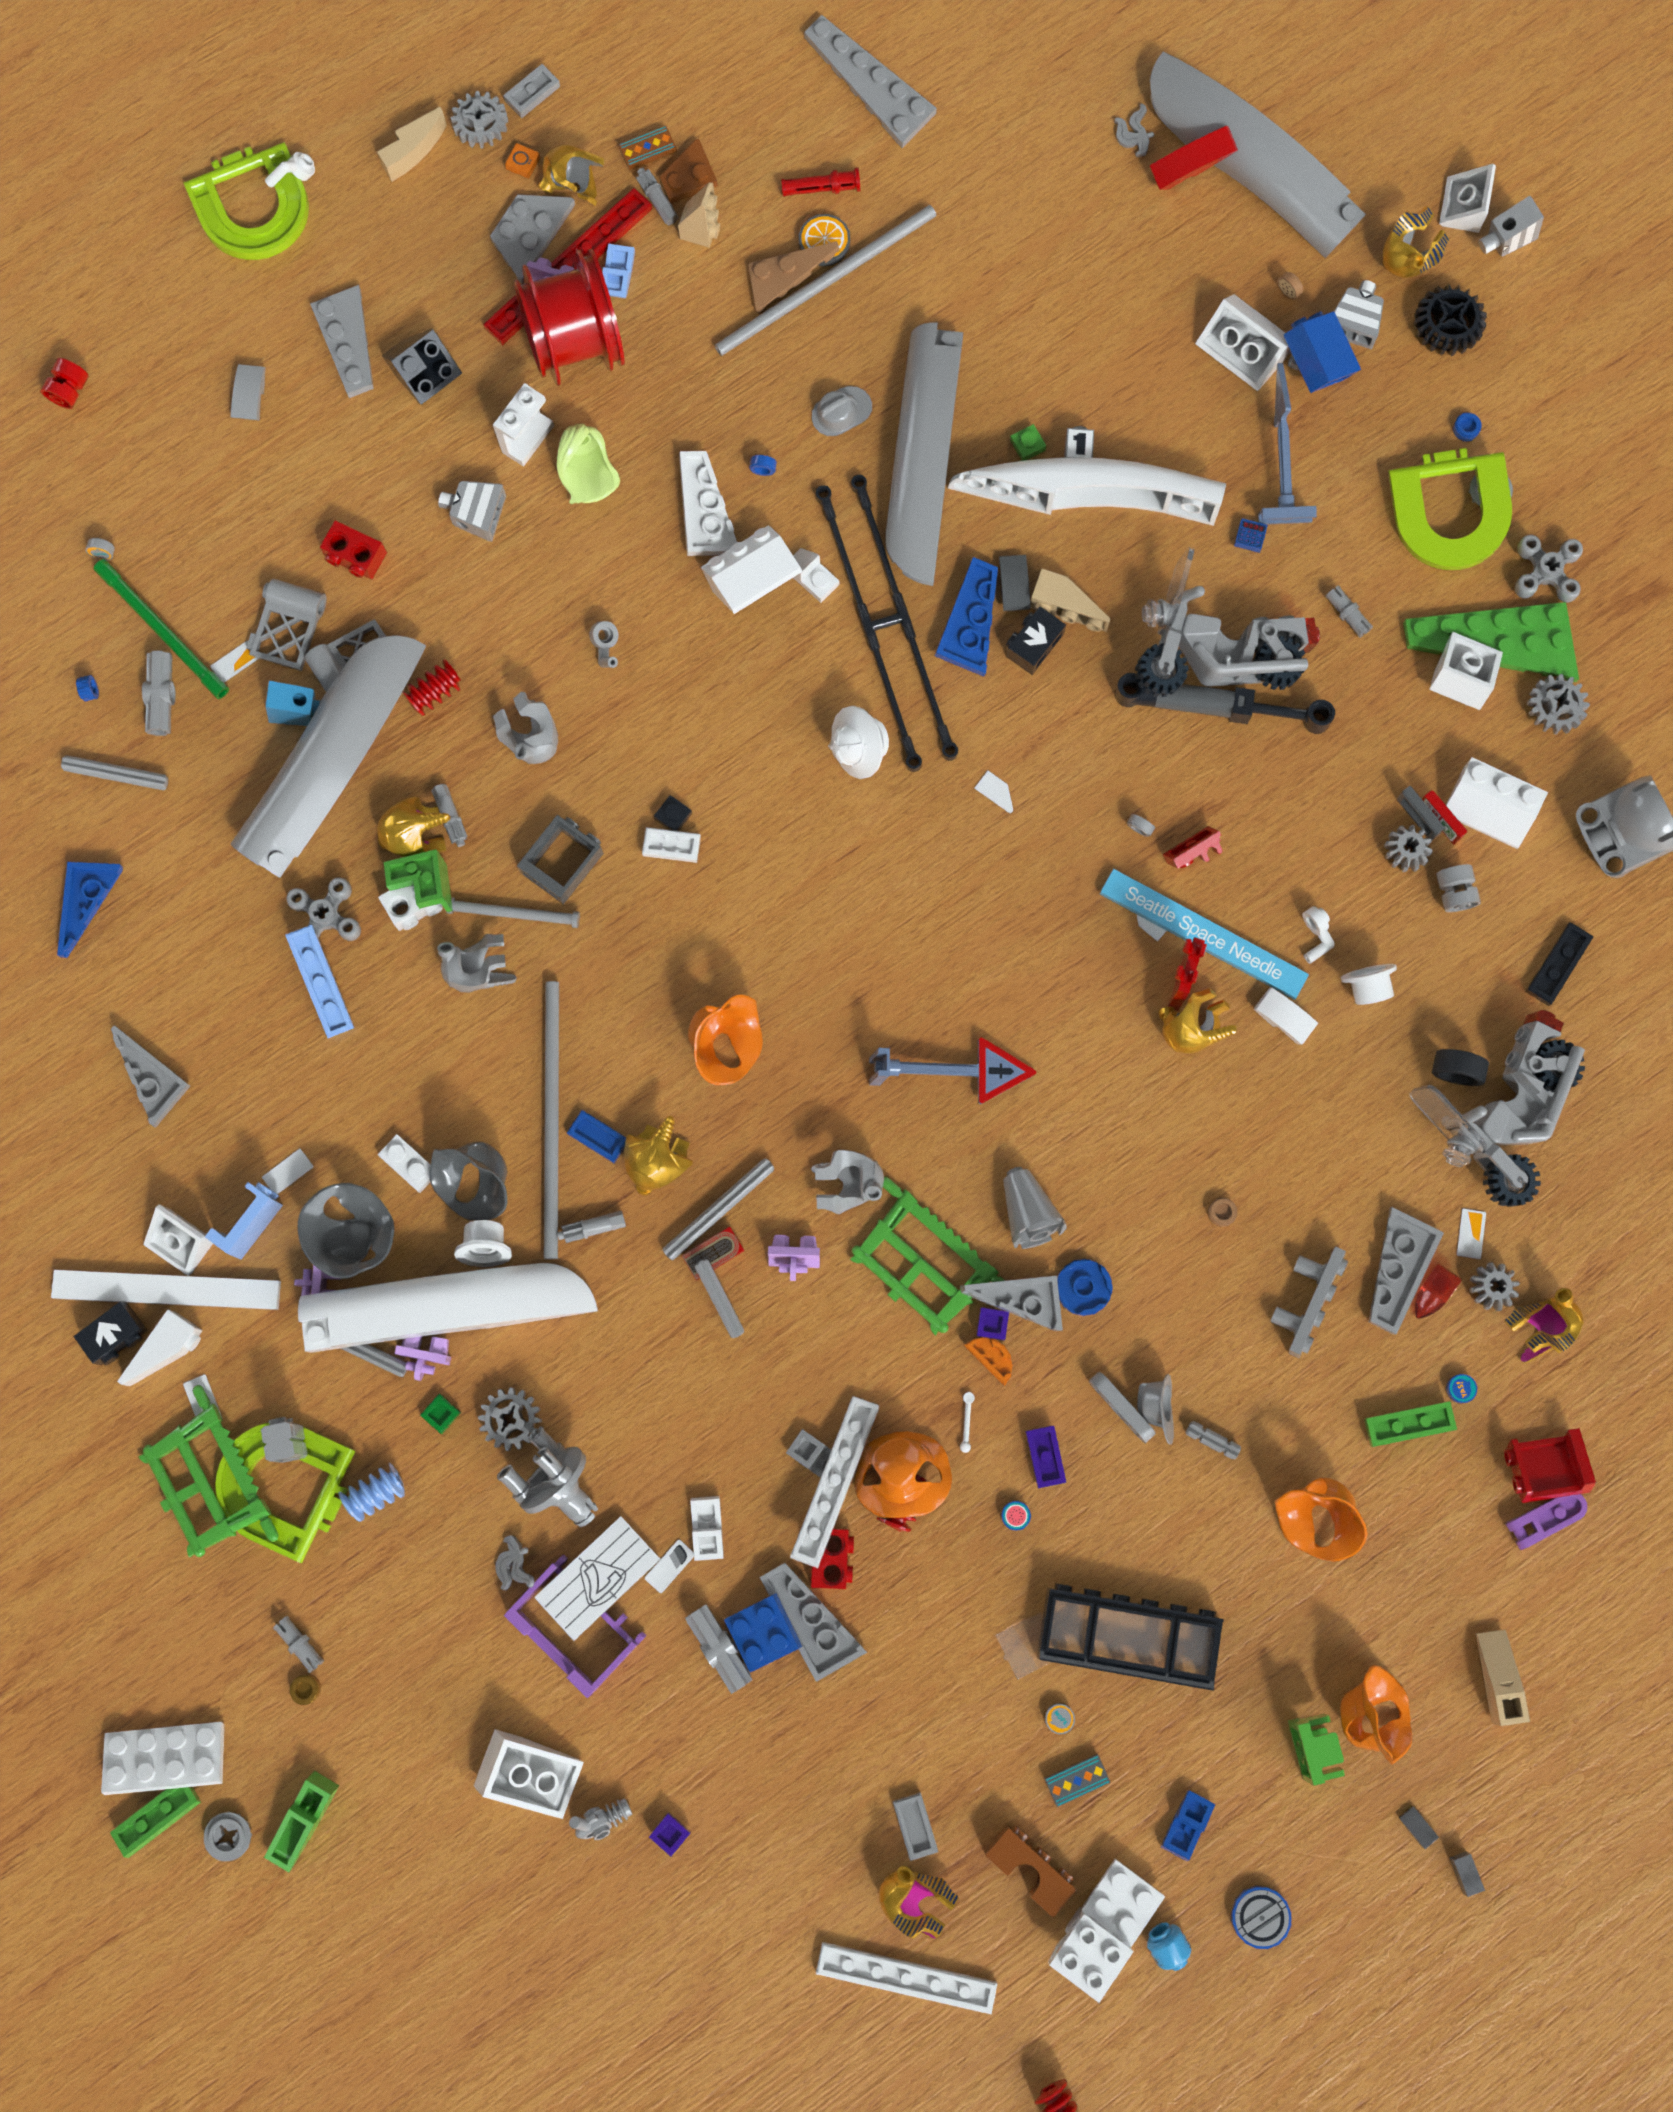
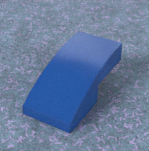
[1161,1790,1215,1861]

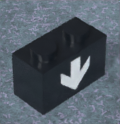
[1006,607,1066,675]
[73,1301,148,1366]

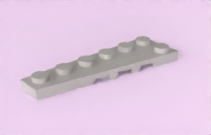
[804,15,937,148]

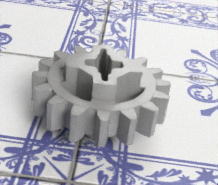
[451,91,508,149]
[1527,674,1590,735]
[478,1388,542,1451]

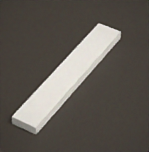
[790,1396,879,1568]
[816,1942,997,2014]

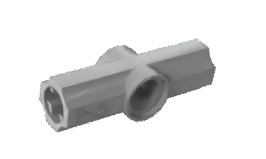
[142,651,176,736]
[685,1604,753,1694]

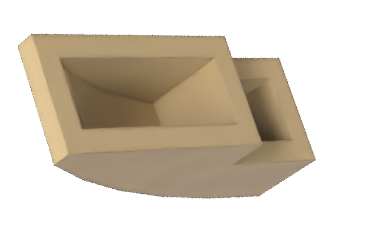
[377,107,447,182]

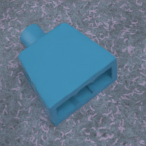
[265,681,320,726]

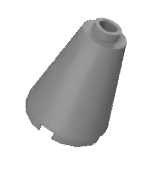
[1003,1167,1067,1249]

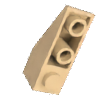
[678,182,720,248]
[1030,569,1110,632]
[1476,1630,1530,1726]

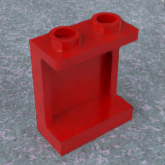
[1504,1428,1596,1503]

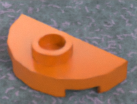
[964,1337,1013,1386]

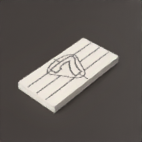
[534,1516,660,1641]

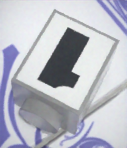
[1064,426,1094,458]

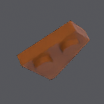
[660,139,718,204]

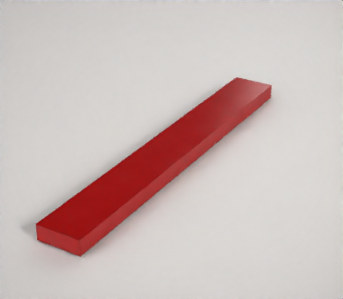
[483,188,653,346]

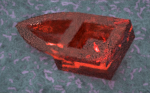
[1415,1263,1462,1319]

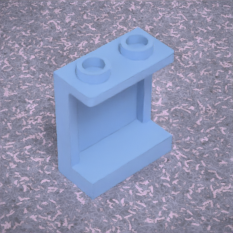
[205,1182,283,1259]

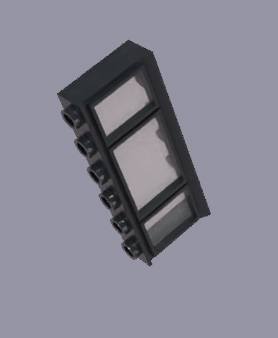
[1037,1583,1224,1691]

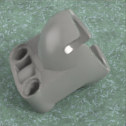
[1576,775,1673,878]

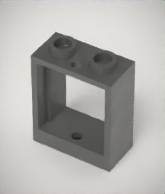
[517,815,604,905]

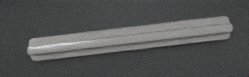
[663,1158,775,1260]

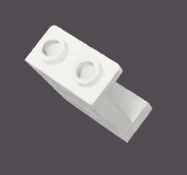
[493,383,554,467]

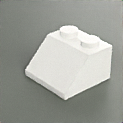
[1429,632,1503,710]

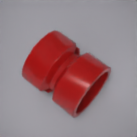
[40,358,89,409]

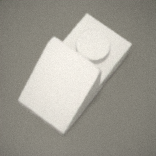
[793,548,839,603]

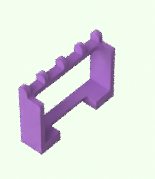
[504,1554,647,1698]

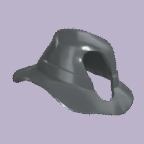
[429,1142,508,1220]
[297,1183,394,1279]

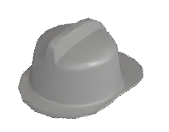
[812,386,872,436]
[1137,1374,1174,1445]

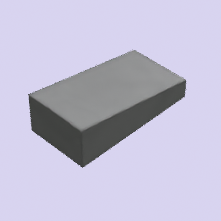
[1399,1806,1439,1849]

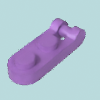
[1505,1494,1587,1550]

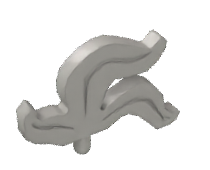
[1114,104,1154,157]
[495,1535,534,1590]

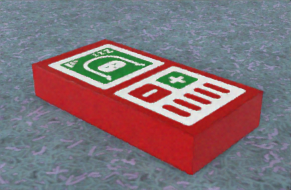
[1422,790,1468,845]

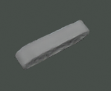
[1089,1371,1156,1443]

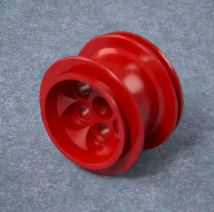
[514,249,625,386]

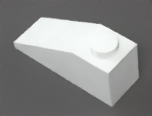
[117,1310,203,1386]

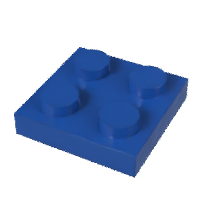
[724,1593,802,1673]

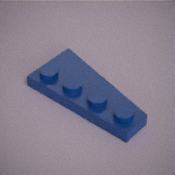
[934,557,998,677]

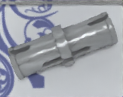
[1325,585,1373,638]
[273,1616,325,1673]

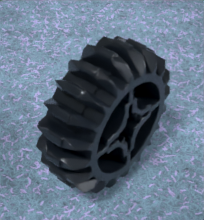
[1414,284,1487,357]

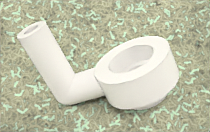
[265,152,315,187]
[1302,906,1335,964]

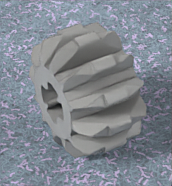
[1384,825,1433,872]
[1469,1262,1520,1311]

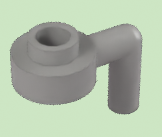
[589,621,618,668]

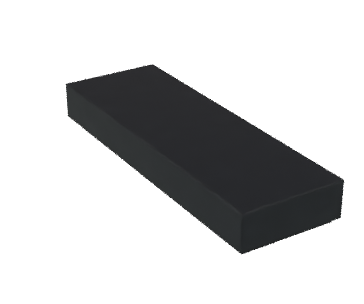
[1525,922,1594,1006]

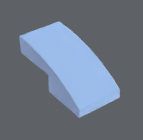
[602,244,635,298]

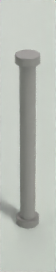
[446,897,580,928]

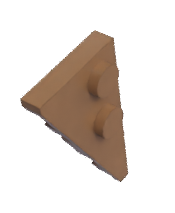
[748,241,840,314]

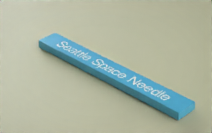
[1100,869,1309,1000]

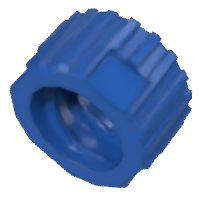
[76,675,99,702]

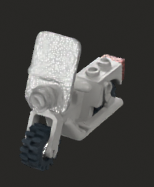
[1135,547,1320,697]
[1409,1010,1585,1207]

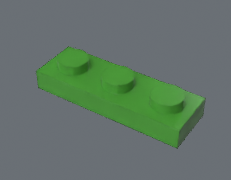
[1364,1401,1457,1447]
[110,1787,201,1858]

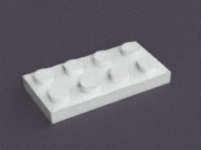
[101,1722,224,1795]

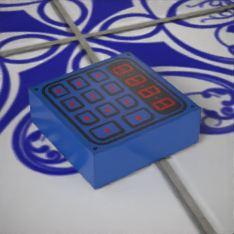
[1234,518,1268,553]

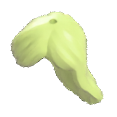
[557,424,620,504]

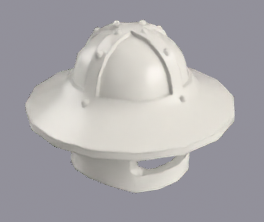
[828,706,889,779]

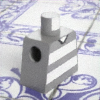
[1478,196,1544,256]
[1334,280,1384,350]
[438,481,506,542]

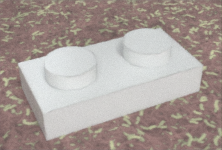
[378,1134,431,1193]

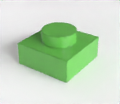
[1010,424,1046,461]

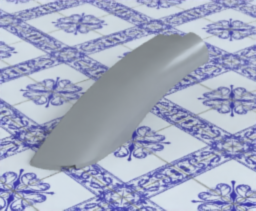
[1149,51,1366,258]
[231,635,426,878]

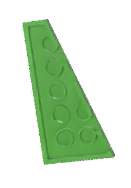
[1403,602,1579,682]

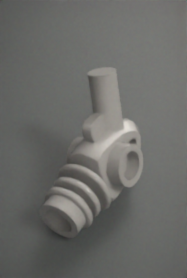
[569,1798,633,1840]

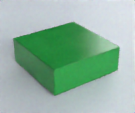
[420,1394,461,1434]

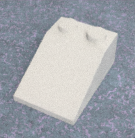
[473,1729,584,1819]

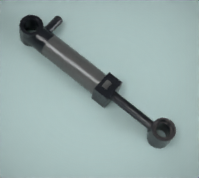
[1115,662,1335,734]

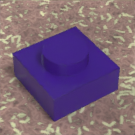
[976,1307,1009,1341]
[649,1813,691,1857]

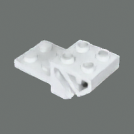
[1048,1859,1165,2003]

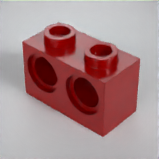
[319,520,387,580]
[811,1529,854,1589]

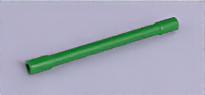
[93,559,229,699]

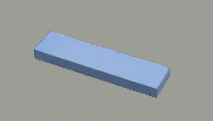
[285,925,355,1038]

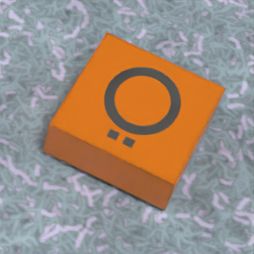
[505,143,541,179]

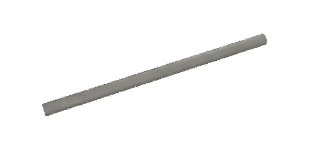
[714,205,936,356]
[544,981,559,1259]

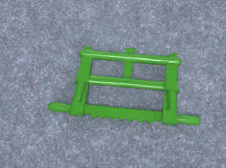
[850,1176,1005,1336]
[138,1385,279,1557]

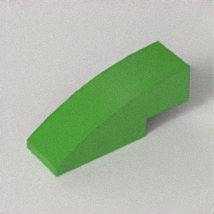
[264,1771,340,1872]

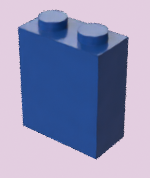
[1284,311,1361,393]

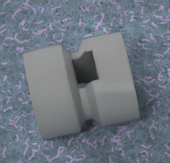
[1436,864,1481,912]

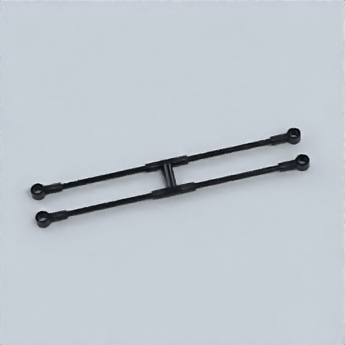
[816,475,958,772]

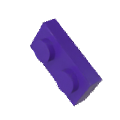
[1025,1426,1067,1488]

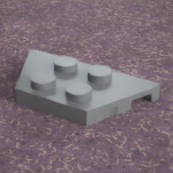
[490,195,575,284]

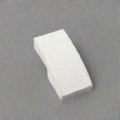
[1254,987,1318,1045]
[690,1496,724,1561]

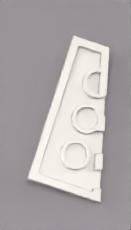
[679,451,738,556]

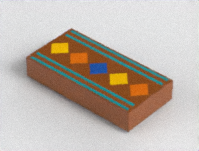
[618,126,677,171]

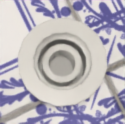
[1341,964,1397,1005]
[454,1220,512,1267]

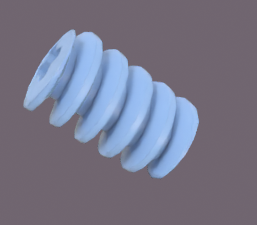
[338,1463,405,1522]

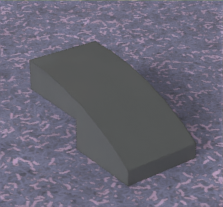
[999,555,1030,611]

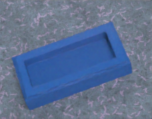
[567,1110,626,1164]

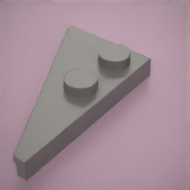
[111,1025,190,1128]
[960,1276,1063,1331]

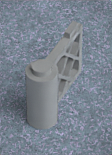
[246,579,327,671]
[304,619,386,692]

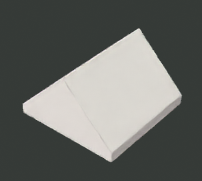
[1439,164,1496,233]
[143,1204,213,1276]

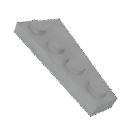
[310,285,374,398]
[1368,1207,1444,1335]
[760,1563,867,1682]

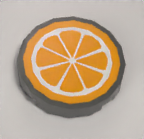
[799,214,850,266]

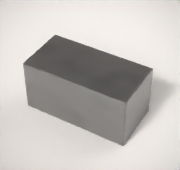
[1449,1851,1485,1897]

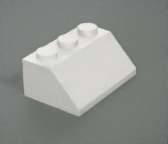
[1195,294,1291,391]
[701,525,802,614]
[1446,757,1548,849]

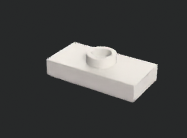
[642,827,701,863]

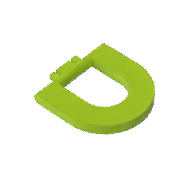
[183,142,309,260]
[1389,448,1512,570]
[216,1423,355,1563]

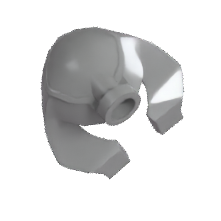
[493,692,558,764]
[437,934,517,993]
[811,1150,884,1214]

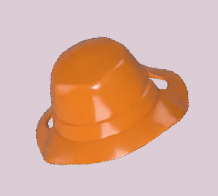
[688,994,763,1085]
[854,1431,952,1518]
[1275,1477,1367,1562]
[1340,1665,1413,1765]

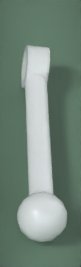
[960,1392,975,1453]

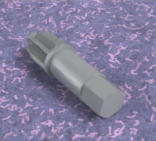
[636,168,679,226]
[431,784,468,847]
[557,1210,626,1243]

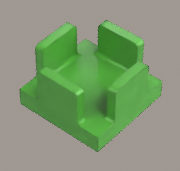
[1288,1714,1345,1786]

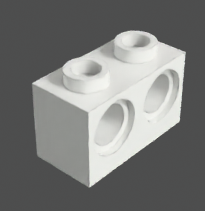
[378,885,443,931]

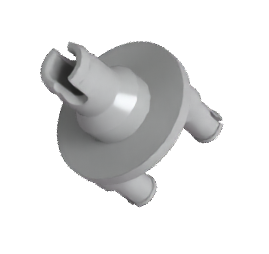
[497,1427,598,1527]

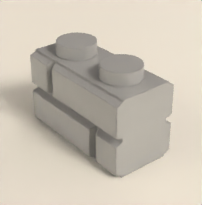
[261,1417,308,1463]

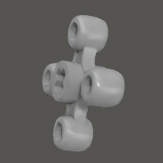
[1514,535,1583,603]
[286,877,361,941]

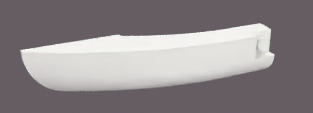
[948,457,1226,526]
[298,1263,598,1353]

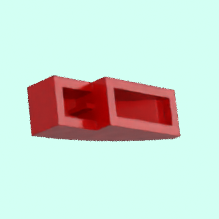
[1150,126,1238,190]

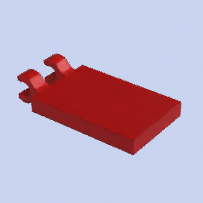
[1168,937,1207,1011]

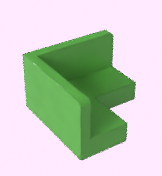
[384,849,453,912]

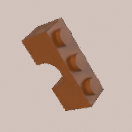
[984,1825,1077,1918]

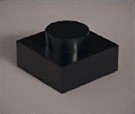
[654,795,692,831]

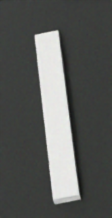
[51,1270,281,1310]

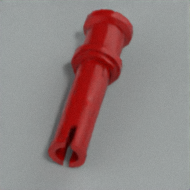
[781,167,861,197]

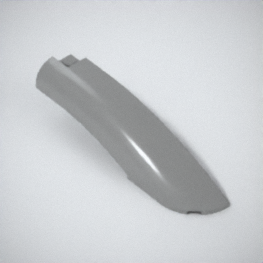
[885,323,963,586]

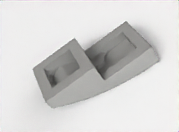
[231,364,266,421]
[786,1429,831,1478]

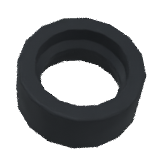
[1432,1049,1489,1086]

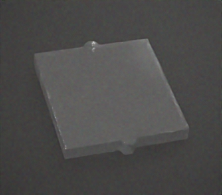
[995,1612,1059,1680]

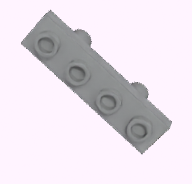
[1271,1247,1348,1359]

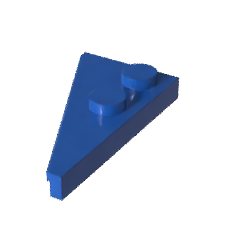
[57,862,123,958]

